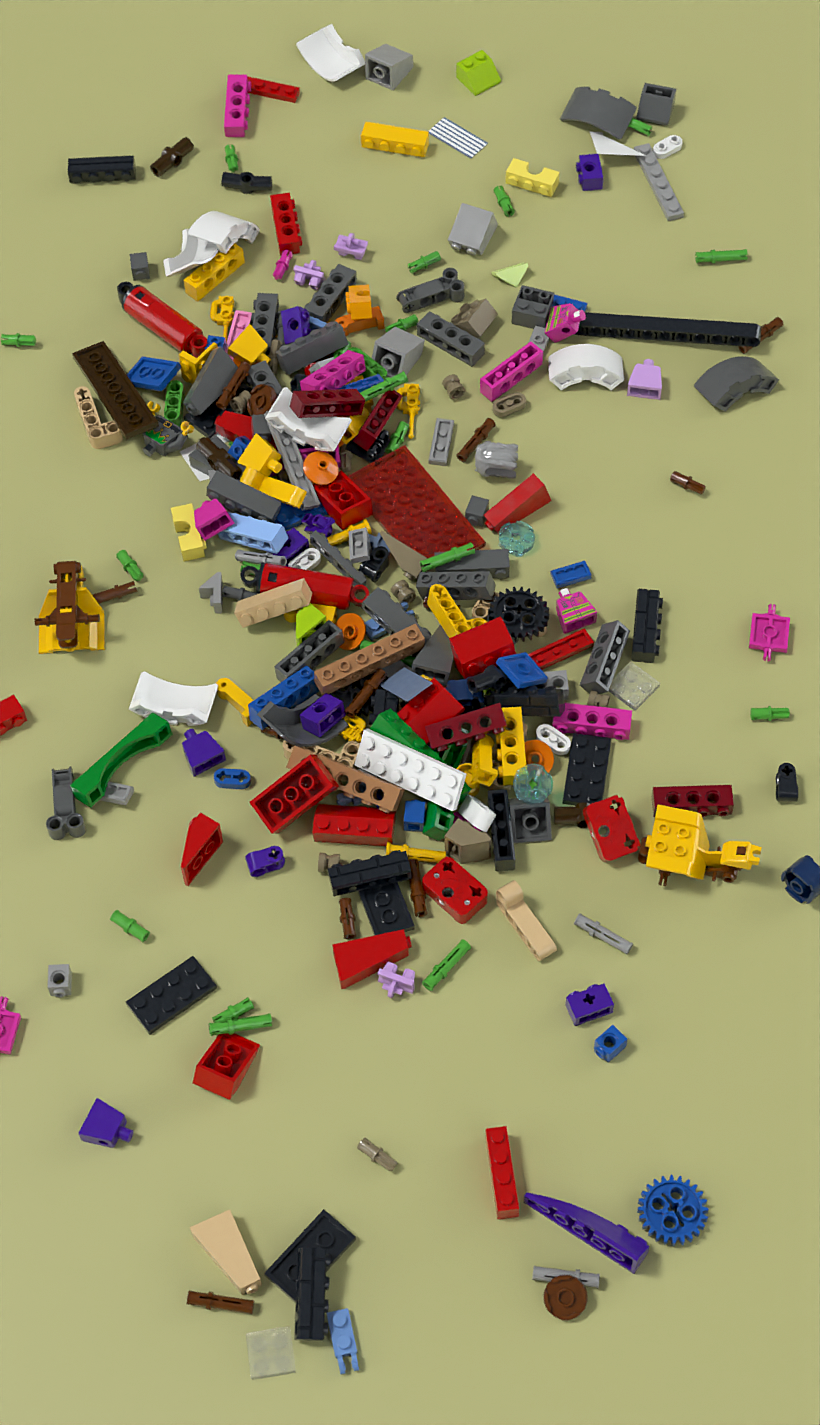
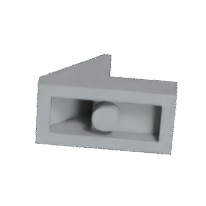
[349,527,372,564]
[199,572,223,613]

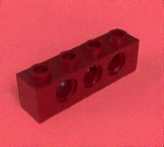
[289,389,366,418]
[353,390,403,451]
[425,703,508,752]
[651,785,734,817]

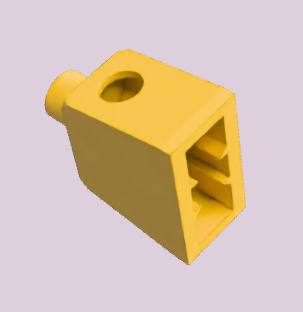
[227,324,271,366]
[238,434,282,476]

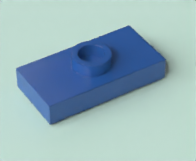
[550,561,592,589]

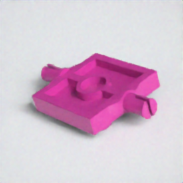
[749,604,790,661]
[0,996,21,1055]

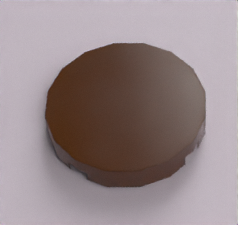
[247,384,277,416]
[543,1275,588,1320]

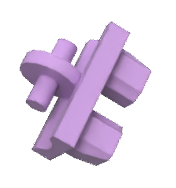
[334,233,368,260]
[293,260,326,290]
[377,962,415,998]

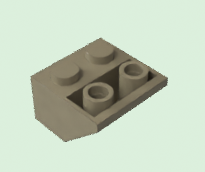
[451,298,498,338]
[445,818,491,864]

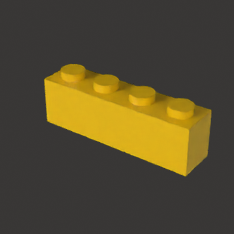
[361,122,429,158]

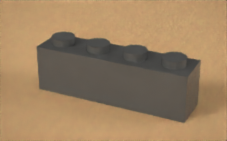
[275,321,348,375]
[206,471,282,523]
[434,549,510,579]
[361,587,431,657]

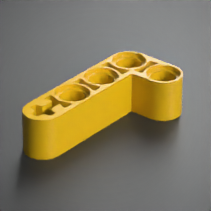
[239,466,307,509]
[427,584,487,638]

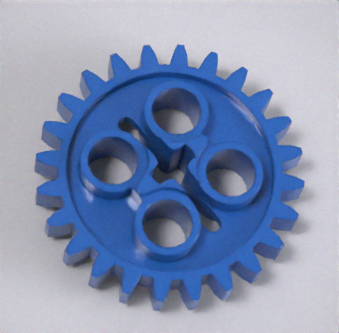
[637,1175,708,1246]

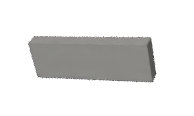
[429,418,454,466]

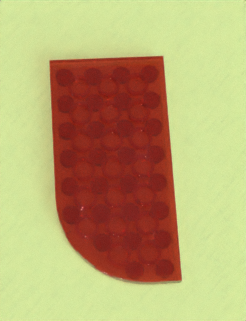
[348,445,486,558]

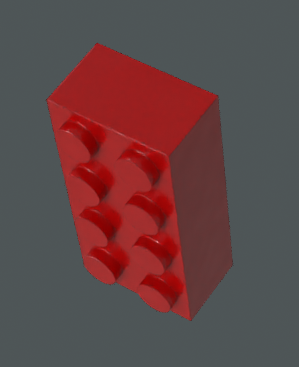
[249,754,339,834]

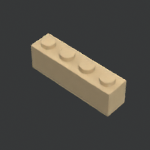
[234,578,312,628]

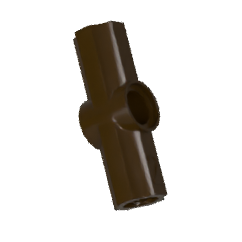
[150,137,194,177]
[196,437,242,480]
[554,802,614,828]

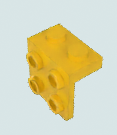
[179,342,218,384]

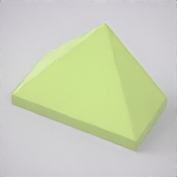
[492,263,528,287]

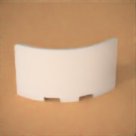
[296,24,365,82]
[188,211,260,254]
[163,229,219,277]
[548,344,624,391]
[265,388,352,451]
[129,671,218,726]

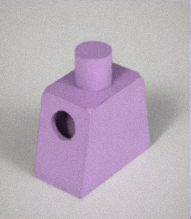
[627,359,662,400]

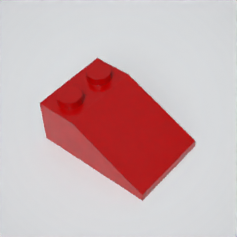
[312,471,373,530]
[181,812,223,886]
[193,1033,260,1100]

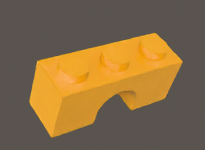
[345,284,372,319]

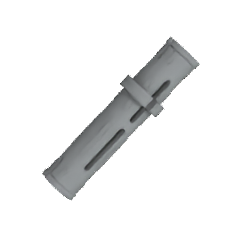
[235,549,287,566]
[574,913,633,954]
[532,1266,600,1288]

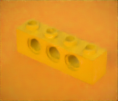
[184,243,245,302]
[496,707,527,785]

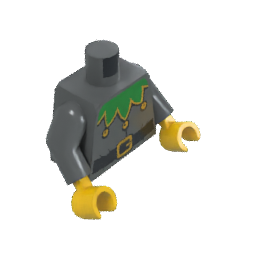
[143,401,194,456]

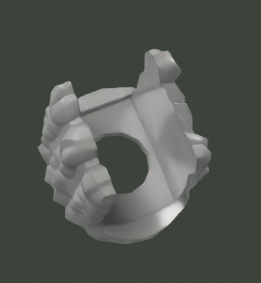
[475,441,518,479]

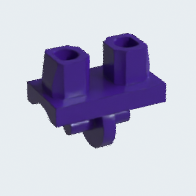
[302,513,335,538]

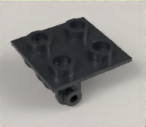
[345,426,391,466]

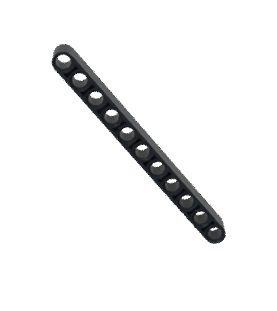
[575,312,762,347]

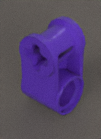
[245,846,285,877]

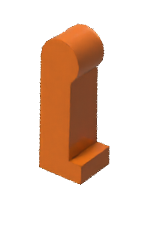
[335,306,385,336]

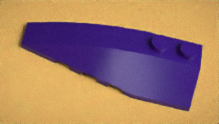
[524,1192,649,1274]

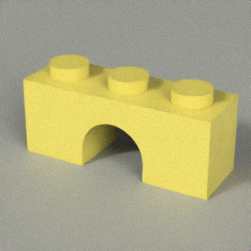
[506,158,560,197]
[171,503,207,561]

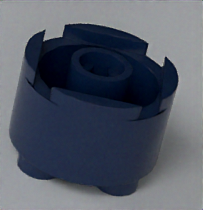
[445,677,485,715]
[781,855,820,904]

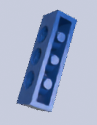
[248,666,319,730]

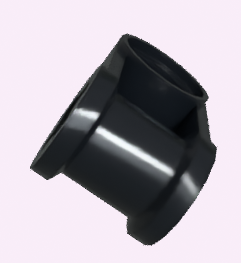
[358,546,389,583]
[775,763,798,801]

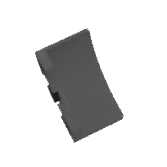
[560,86,637,139]
[694,356,779,412]
[257,694,349,747]

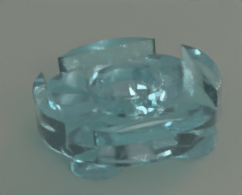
[499,521,535,557]
[513,764,553,804]

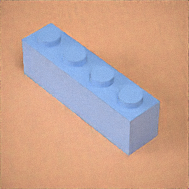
[218,512,288,554]

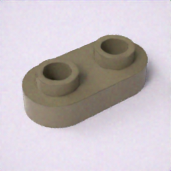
[493,392,526,417]

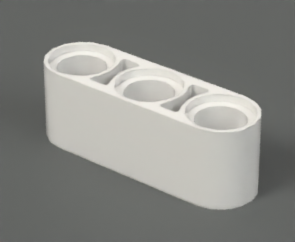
[458,794,496,832]

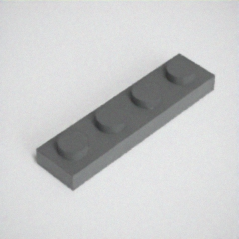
[310,530,366,586]

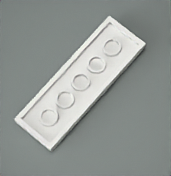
[354,729,467,811]

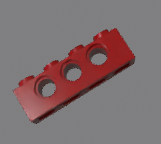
[270,192,302,256]

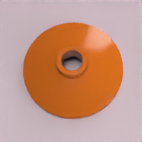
[303,451,339,485]
[335,613,366,650]
[524,740,554,777]

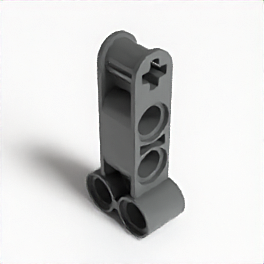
[396,268,465,313]
[46,766,86,840]

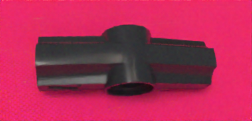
[221,172,272,194]
[467,664,512,694]

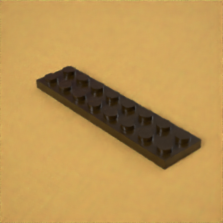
[72,341,159,440]

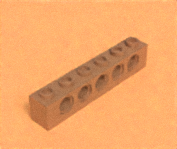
[314,624,425,696]
[286,746,405,813]

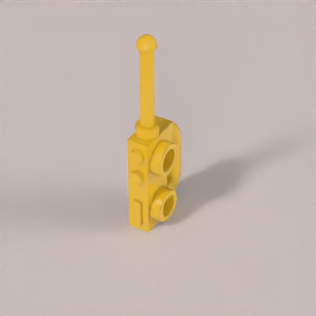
[210,296,234,343]
[397,383,420,439]
[339,715,367,743]

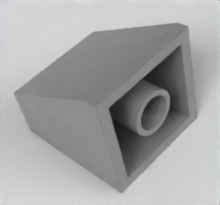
[365,44,413,91]
[448,203,498,255]
[372,327,425,378]

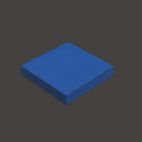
[496,652,548,689]

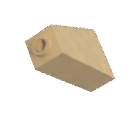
[190,1209,262,1295]

